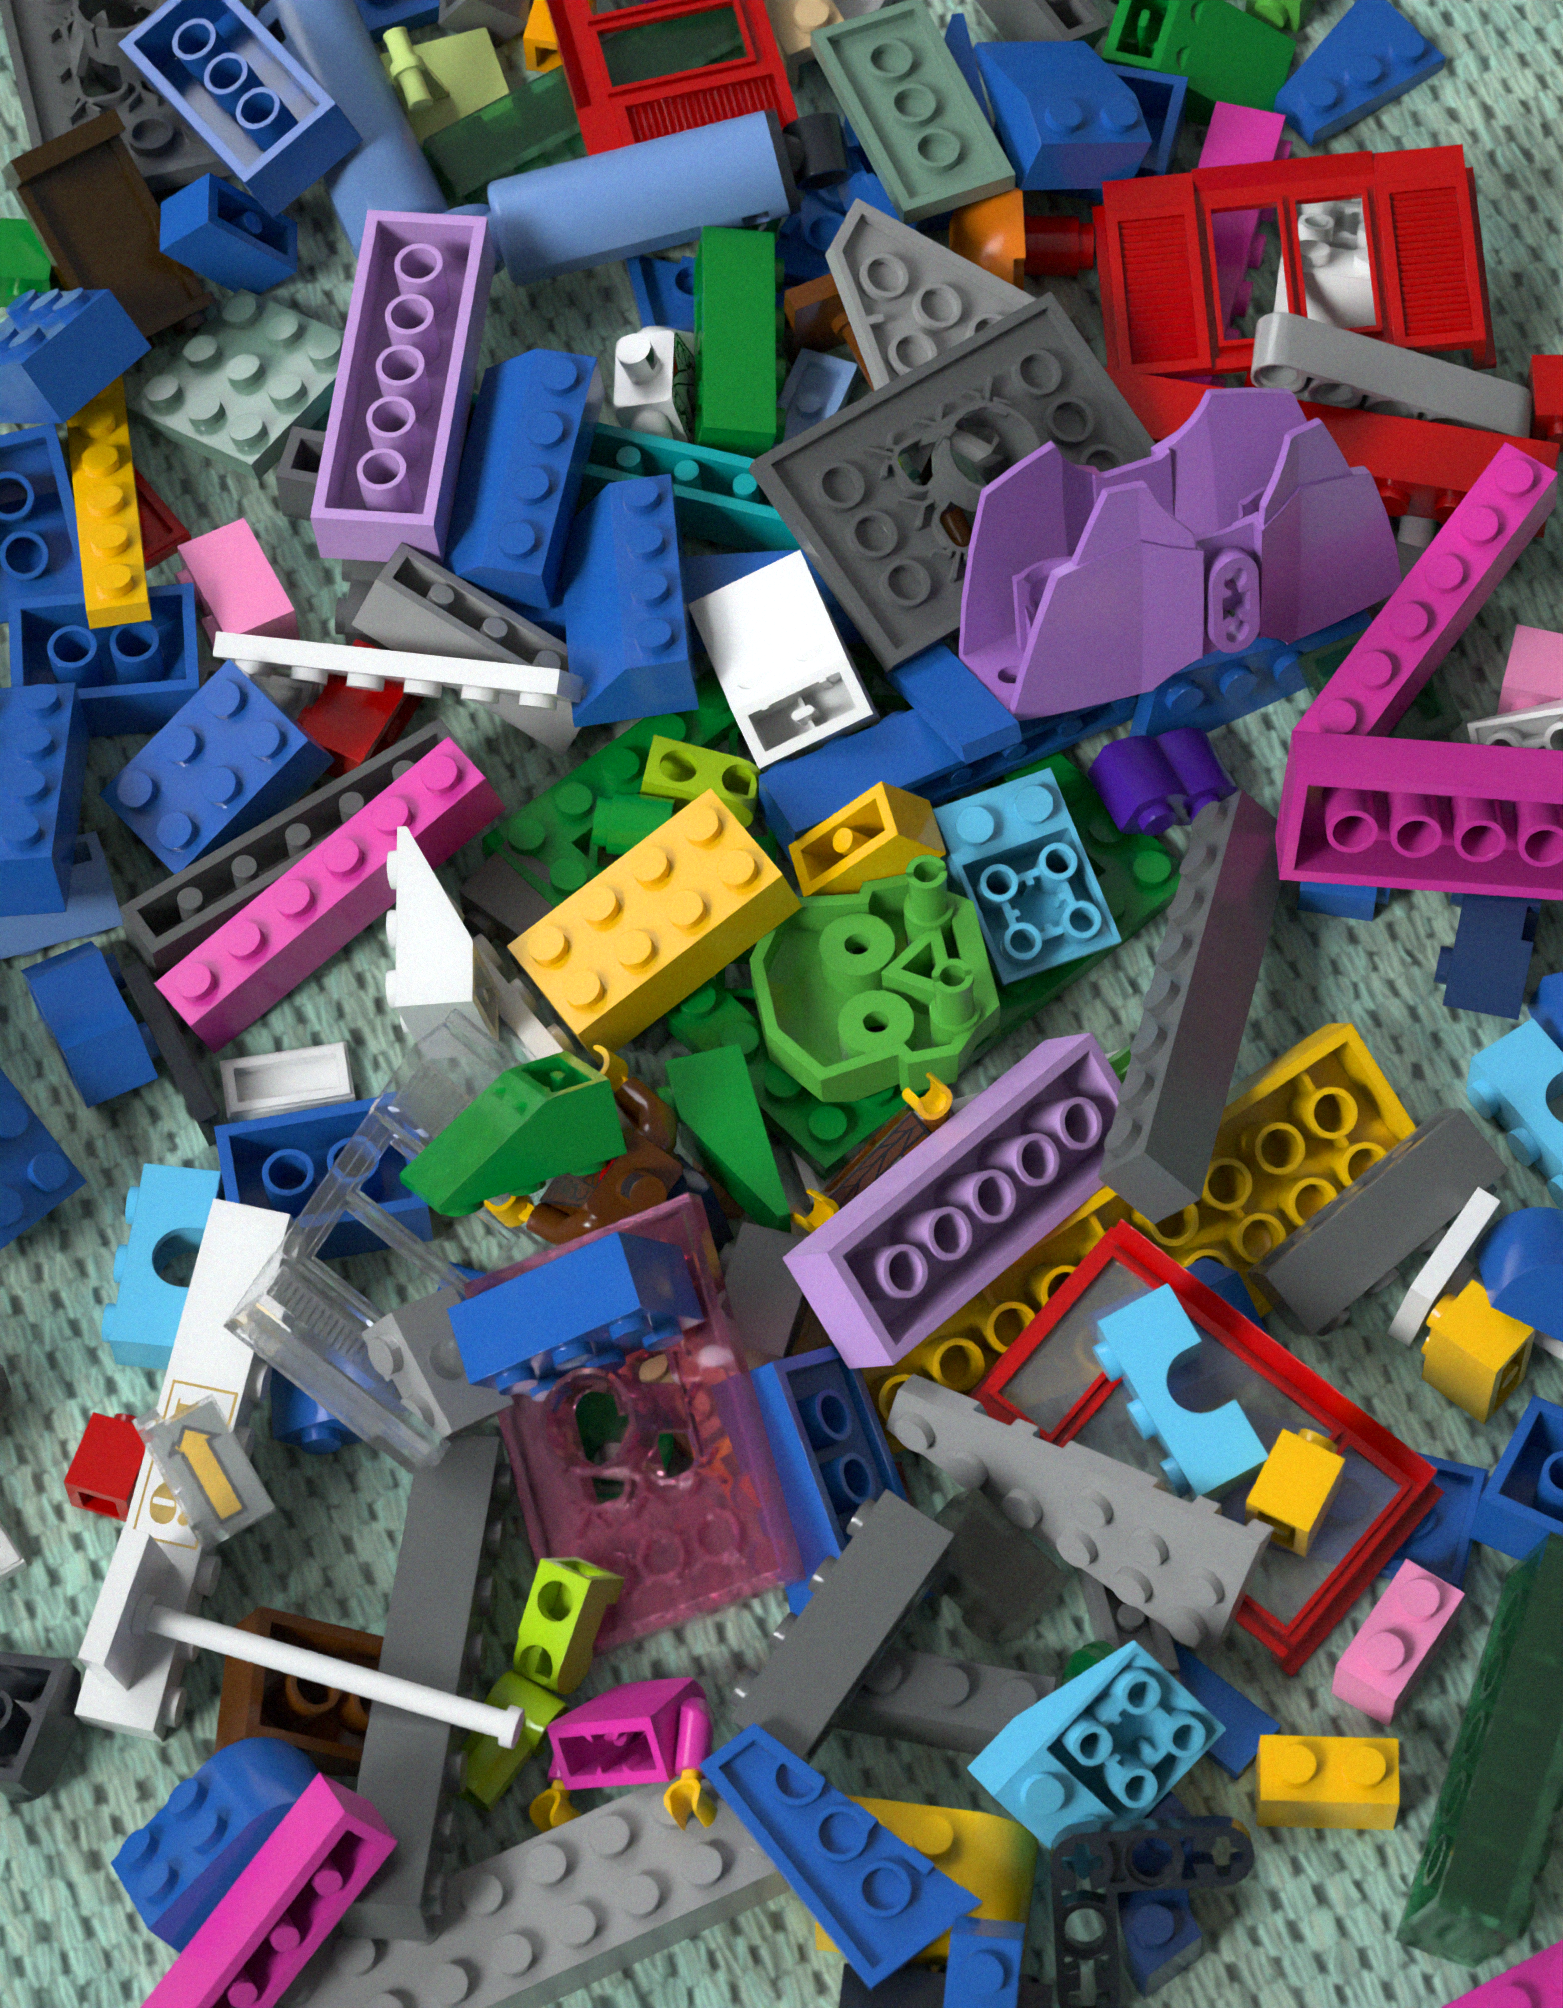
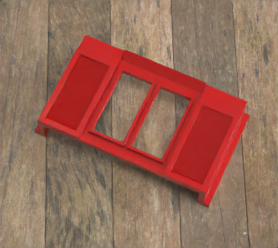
[544,0,799,156]
[1092,144,1497,379]

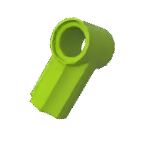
[455,1669,570,1813]

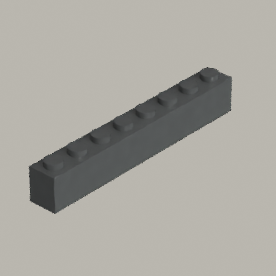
[1098,789,1283,1224]
[341,1435,516,1942]

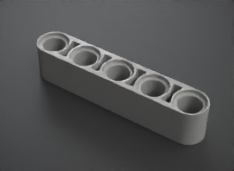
[1250,312,1533,438]

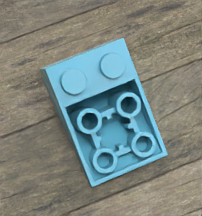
[933,767,1122,986]
[967,1640,1227,1881]

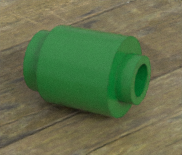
[592,791,678,856]

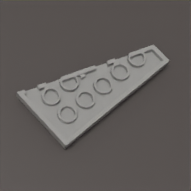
[885,1374,1275,1660]

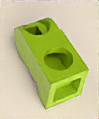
[640,735,762,828]
[513,1556,625,1695]

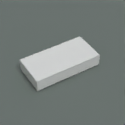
[220,1041,356,1124]

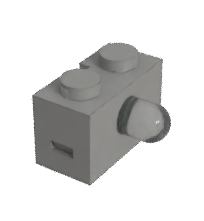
[361,1284,514,1452]

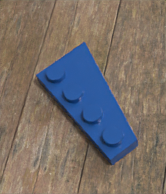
[699,1722,982,1992]

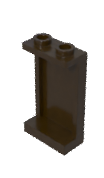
[1,108,217,355]

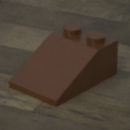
[214,1606,384,1777]

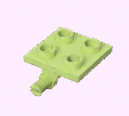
[380,27,523,158]

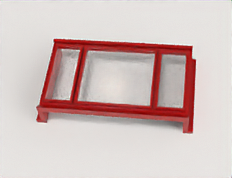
[967,1218,1445,1678]

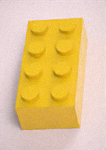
[507,788,802,1065]

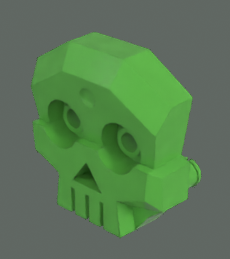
[749,855,1001,1102]

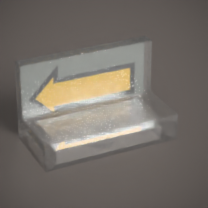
[132,1394,277,1551]

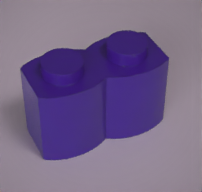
[1087,727,1238,836]

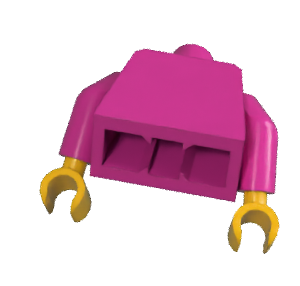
[529,1677,717,1833]

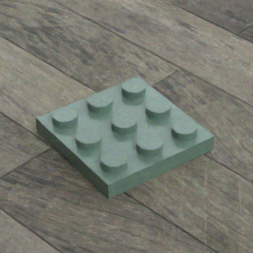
[126,288,345,481]

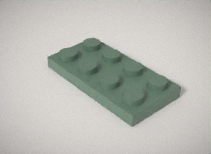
[810,0,1015,225]

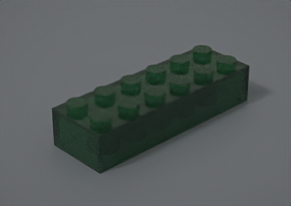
[1395,1532,1563,1969]

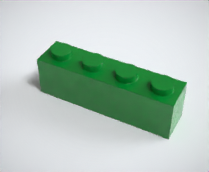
[694,226,786,459]

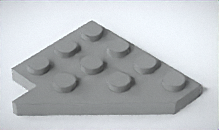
[825,198,1070,481]

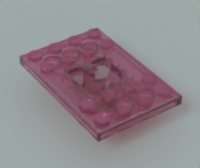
[463,1193,807,1659]

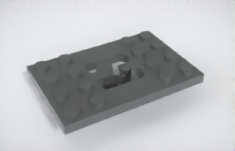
[0,0,233,192]
[748,291,1156,674]

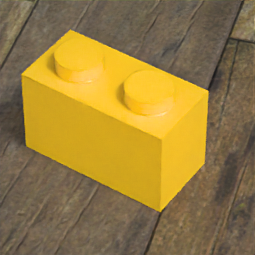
[788,781,946,897]
[1421,1279,1536,1425]
[1244,1428,1345,1558]
[1256,1735,1399,1830]

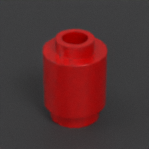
[1024,216,1094,276]

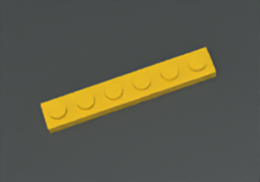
[66,374,152,629]

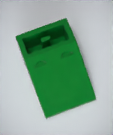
[1101,0,1297,125]
[399,1050,627,1217]

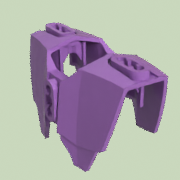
[959,387,1402,721]

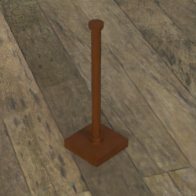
[781,273,972,547]

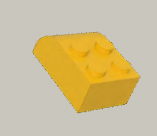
[815,1794,1039,1973]

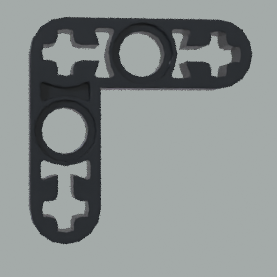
[1050,1815,1255,2008]

